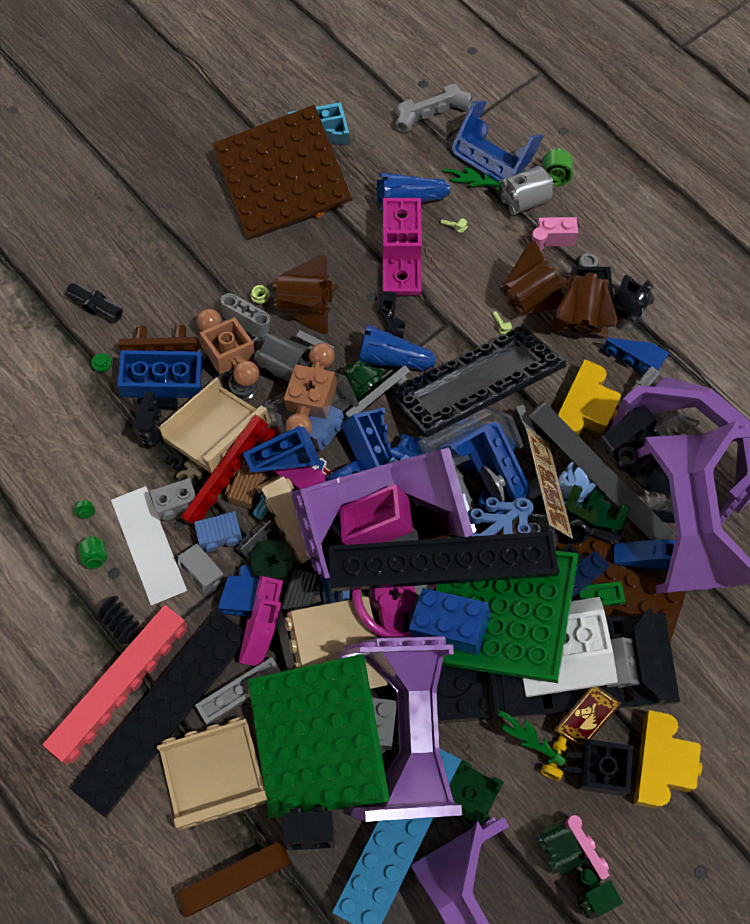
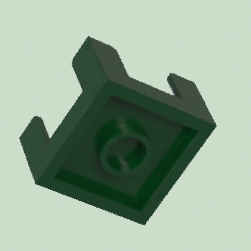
[565,484,630,530]
[449,760,504,826]

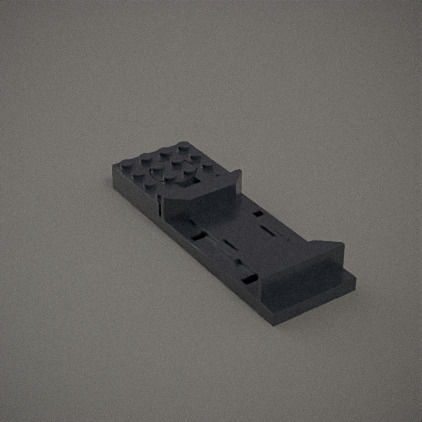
[437,609,680,724]

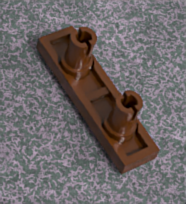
[118,324,200,353]

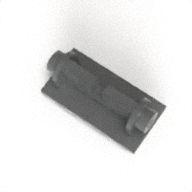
[236,520,278,562]

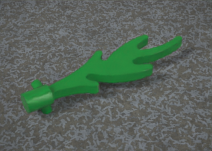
[443,167,502,192]
[498,710,566,766]

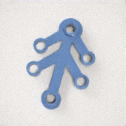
[470,497,533,536]

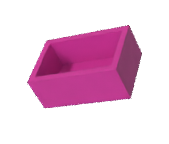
[340,484,413,545]

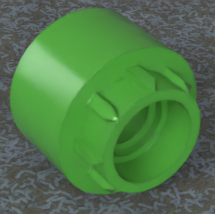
[541,148,573,186]

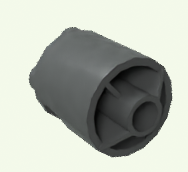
[254,332,312,382]

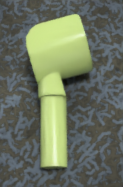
[441,218,468,233]
[493,311,512,335]

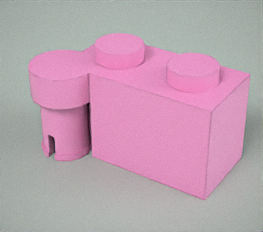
[532,217,578,251]

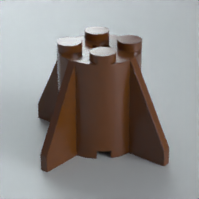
[499,240,569,316]
[273,255,339,333]
[550,273,617,339]

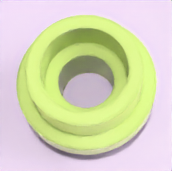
[250,285,270,304]

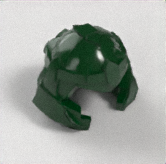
[342,361,383,402]

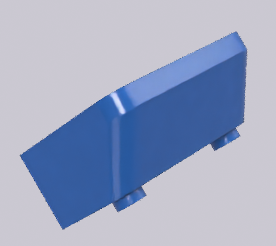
[452,100,544,182]
[433,422,530,525]

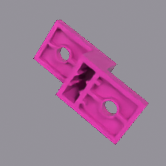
[383,198,422,295]

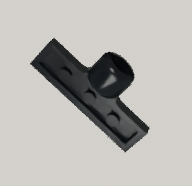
[542,501,622,544]

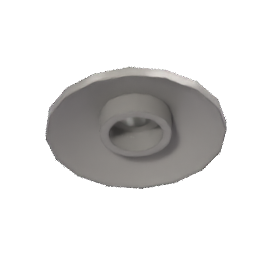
[481,466,506,502]

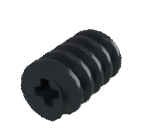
[97,596,144,645]

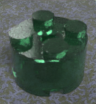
[251,540,295,586]
[536,819,586,877]

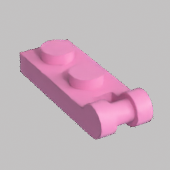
[564,815,610,882]

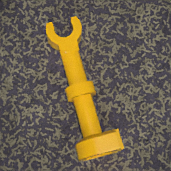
[540,713,568,781]

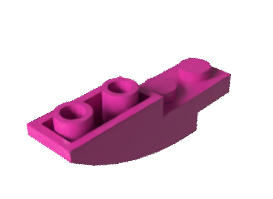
[238,576,283,666]

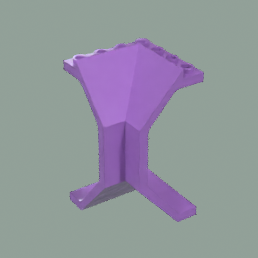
[610,377,750,525]
[637,420,750,594]
[290,447,474,579]
[338,636,462,822]
[410,817,509,924]

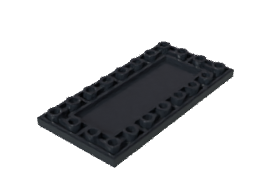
[388,326,567,438]

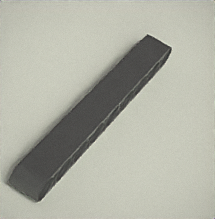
[528,400,674,540]

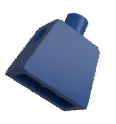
[218,566,259,617]

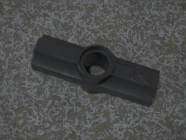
[65,282,123,323]

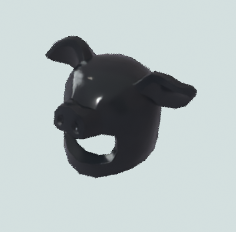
[613,274,654,323]

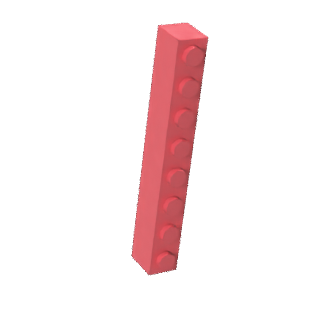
[42,605,188,766]

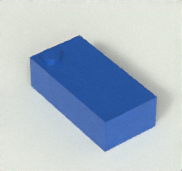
[118,350,203,398]

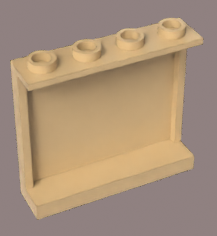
[158,377,271,474]
[285,596,387,689]
[157,717,268,831]

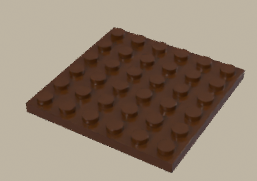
[212,104,352,240]

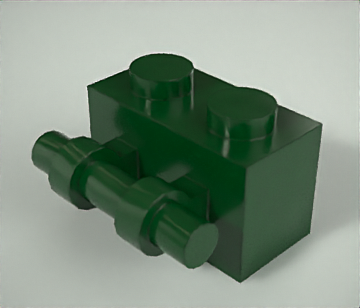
[576,869,623,919]

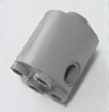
[500,166,554,215]

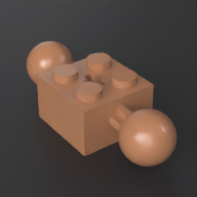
[197,309,259,386]
[284,343,338,434]

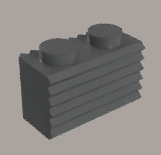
[281,569,322,615]

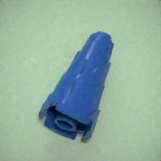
[377,172,450,211]
[358,325,436,371]

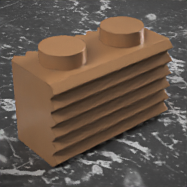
[225,461,266,510]

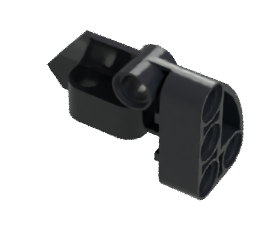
[598,405,671,495]

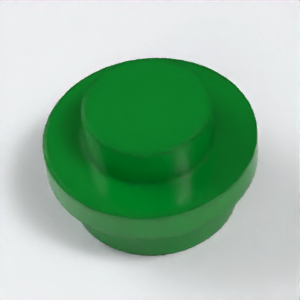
[91,353,112,373]
[74,500,95,519]

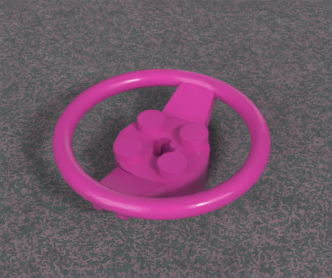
[352,584,437,638]

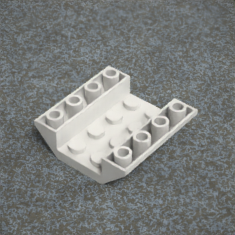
[523,597,618,697]

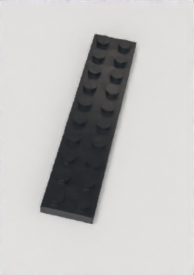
[329,531,559,591]
[70,609,245,818]

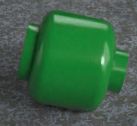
[78,536,107,569]

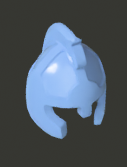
[558,462,597,505]

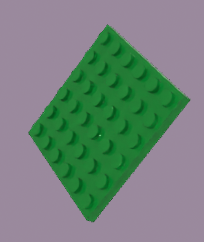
[435,537,579,683]
[248,654,390,819]

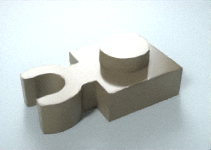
[176,459,209,482]

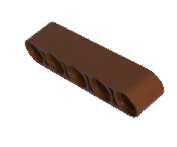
[176,841,292,918]

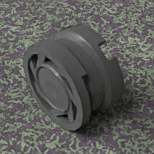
[229,374,258,401]

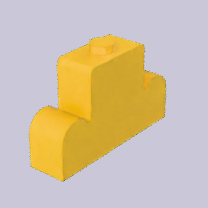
[558,359,621,436]
[633,710,702,809]

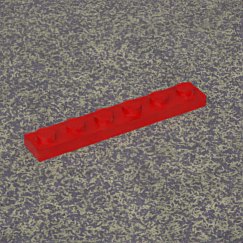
[181,414,269,526]

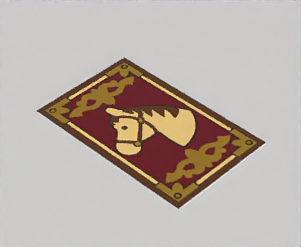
[554,686,622,749]

